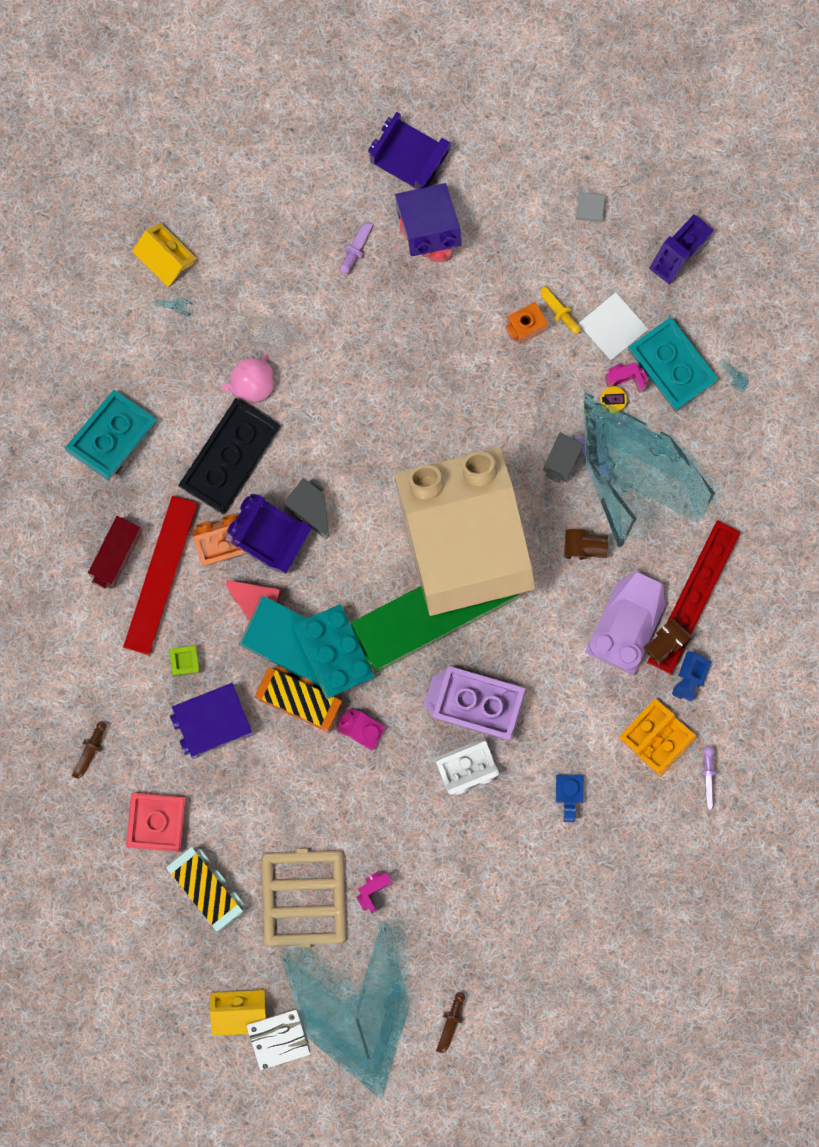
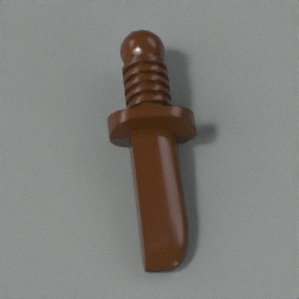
[72,721,107,779]
[436,992,465,1053]

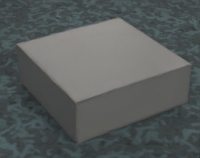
[576,192,605,222]

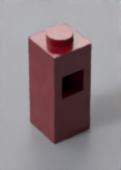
[88,516,143,589]

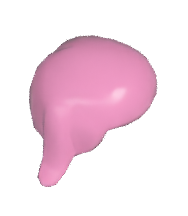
[221,354,274,402]

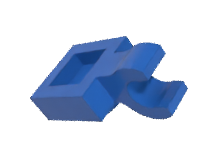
[672,651,711,701]
[556,775,584,822]

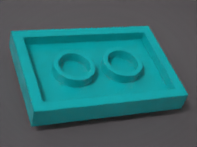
[628,317,718,412]
[65,389,157,481]
[292,604,375,699]

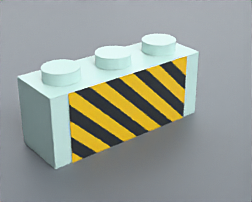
[166,847,244,933]

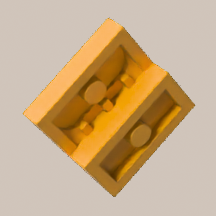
[619,698,697,777]

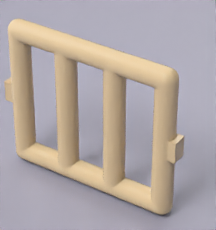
[262,849,346,948]

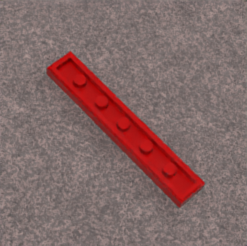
[123,496,198,656]
[647,520,741,675]

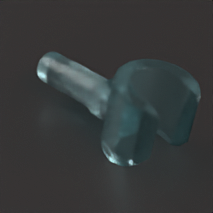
[155,298,193,317]
[719,359,748,393]

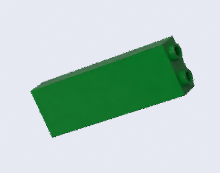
[351,586,519,673]

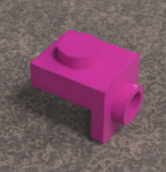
[605,362,648,393]
[337,708,386,751]
[356,871,392,914]

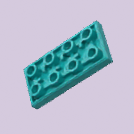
[239,596,320,687]

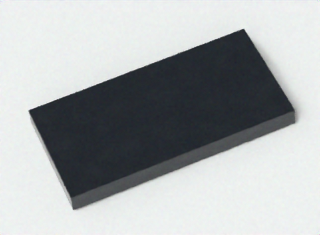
[178,398,281,515]

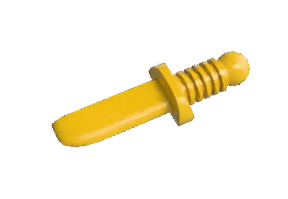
[540,286,581,334]

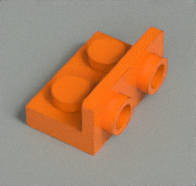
[191,514,246,566]

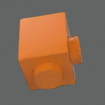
[505,302,548,345]

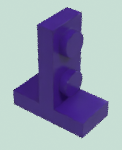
[649,214,714,285]

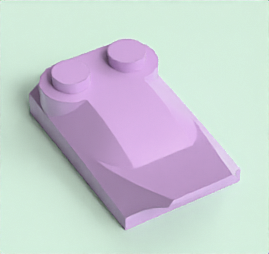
[585,572,667,676]
[424,666,526,741]

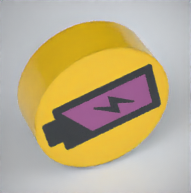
[600,386,627,414]

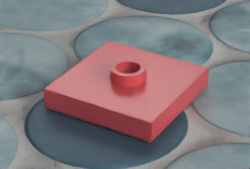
[126,793,186,852]

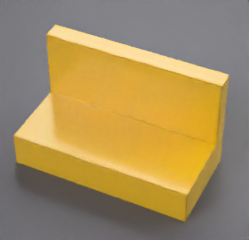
[132,223,197,287]
[210,990,266,1036]

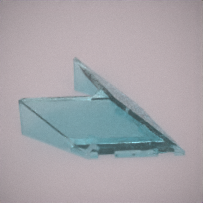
[584,392,715,548]
[280,923,410,1100]

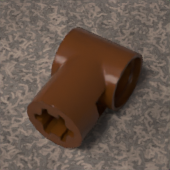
[564,529,608,560]
[643,617,692,665]

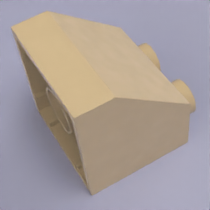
[394,447,535,616]

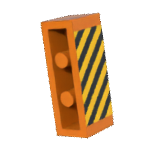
[255,666,343,733]

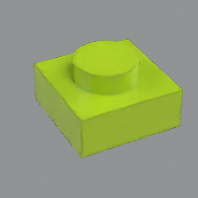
[169,645,200,677]

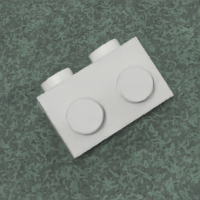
[434,738,499,795]

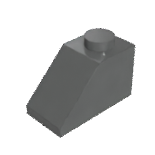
[543,432,584,483]
[283,478,329,539]

